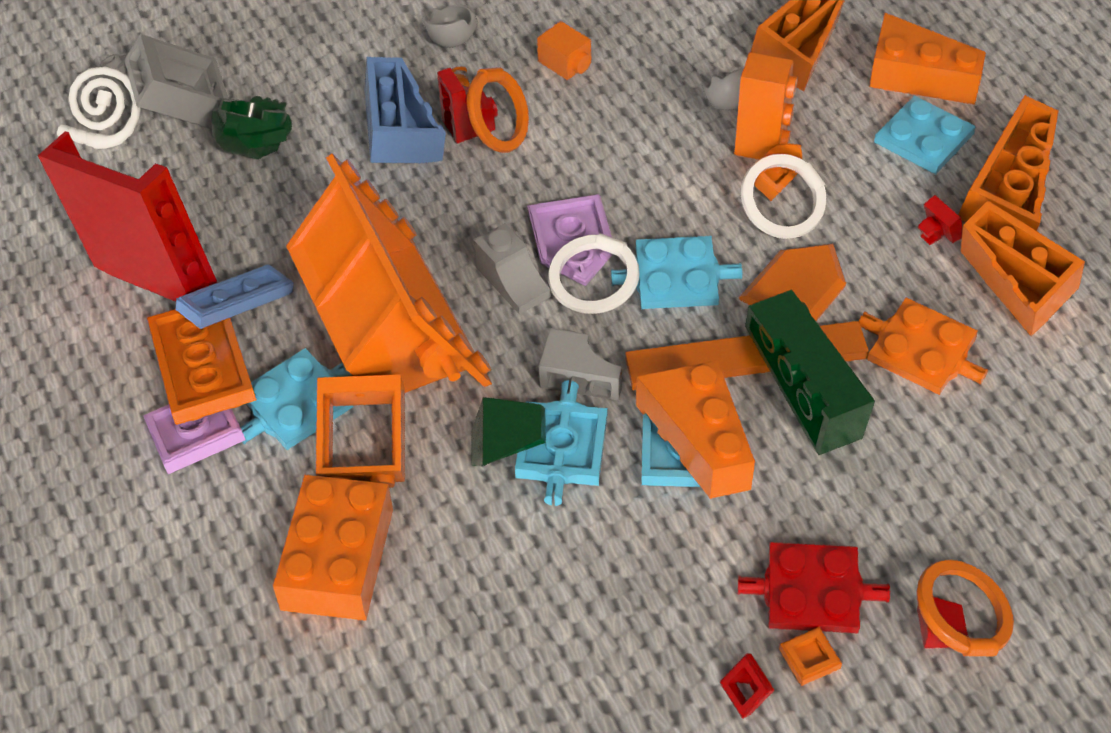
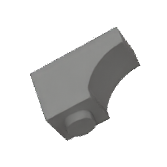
[474,223,551,315]
[539,328,622,401]

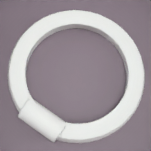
[741,154,827,239]
[548,233,639,314]

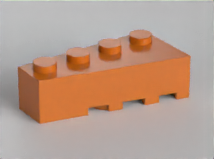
[958,95,1058,231]

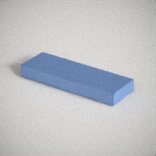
[175,264,294,329]

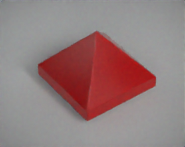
[719,653,775,719]

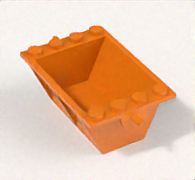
[286,153,492,393]

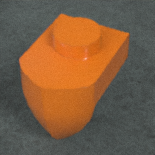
[754,143,802,201]

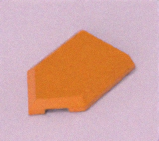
[739,243,846,321]

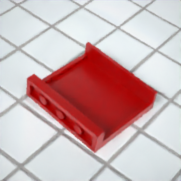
[38,131,218,302]

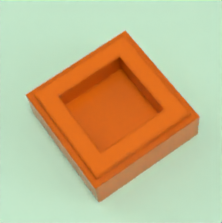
[779,627,842,686]

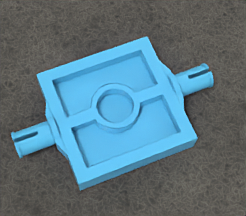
[611,236,742,309]
[240,348,354,450]
[515,380,608,506]

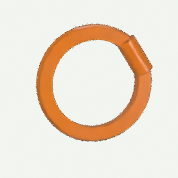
[467,67,529,153]
[917,560,1014,657]

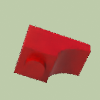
[437,68,498,144]

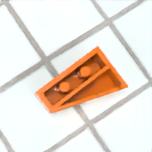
[734,52,798,160]
[960,201,1085,336]
[636,360,755,499]

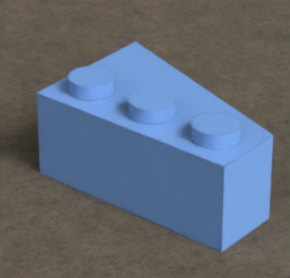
[364,57,446,163]

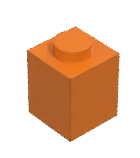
[537,21,591,80]

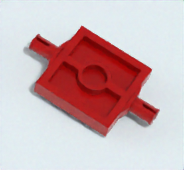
[737,542,890,633]

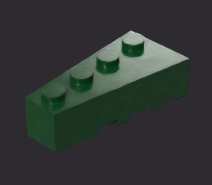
[745,289,875,455]

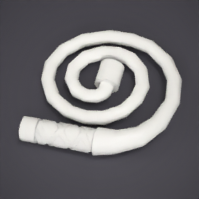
[57,66,141,149]

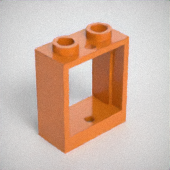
[316,375,405,488]

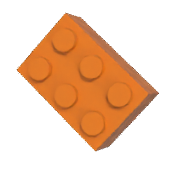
[273,475,393,621]

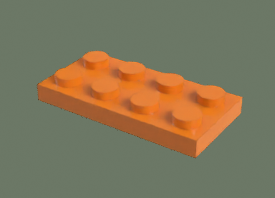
[147,309,256,425]

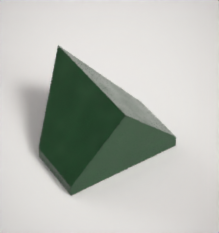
[471,397,546,467]

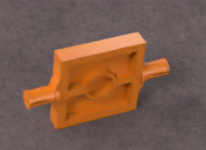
[859,297,988,395]

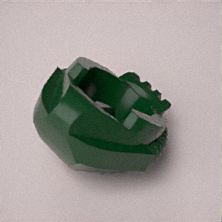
[212,96,292,160]

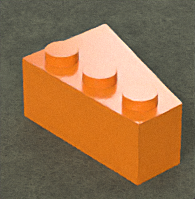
[750,0,845,91]
[869,13,986,105]

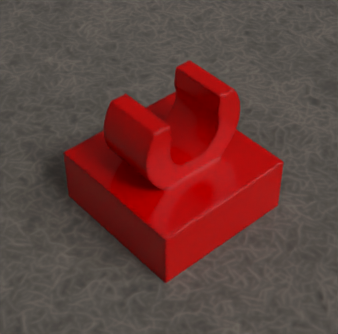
[917,195,963,245]

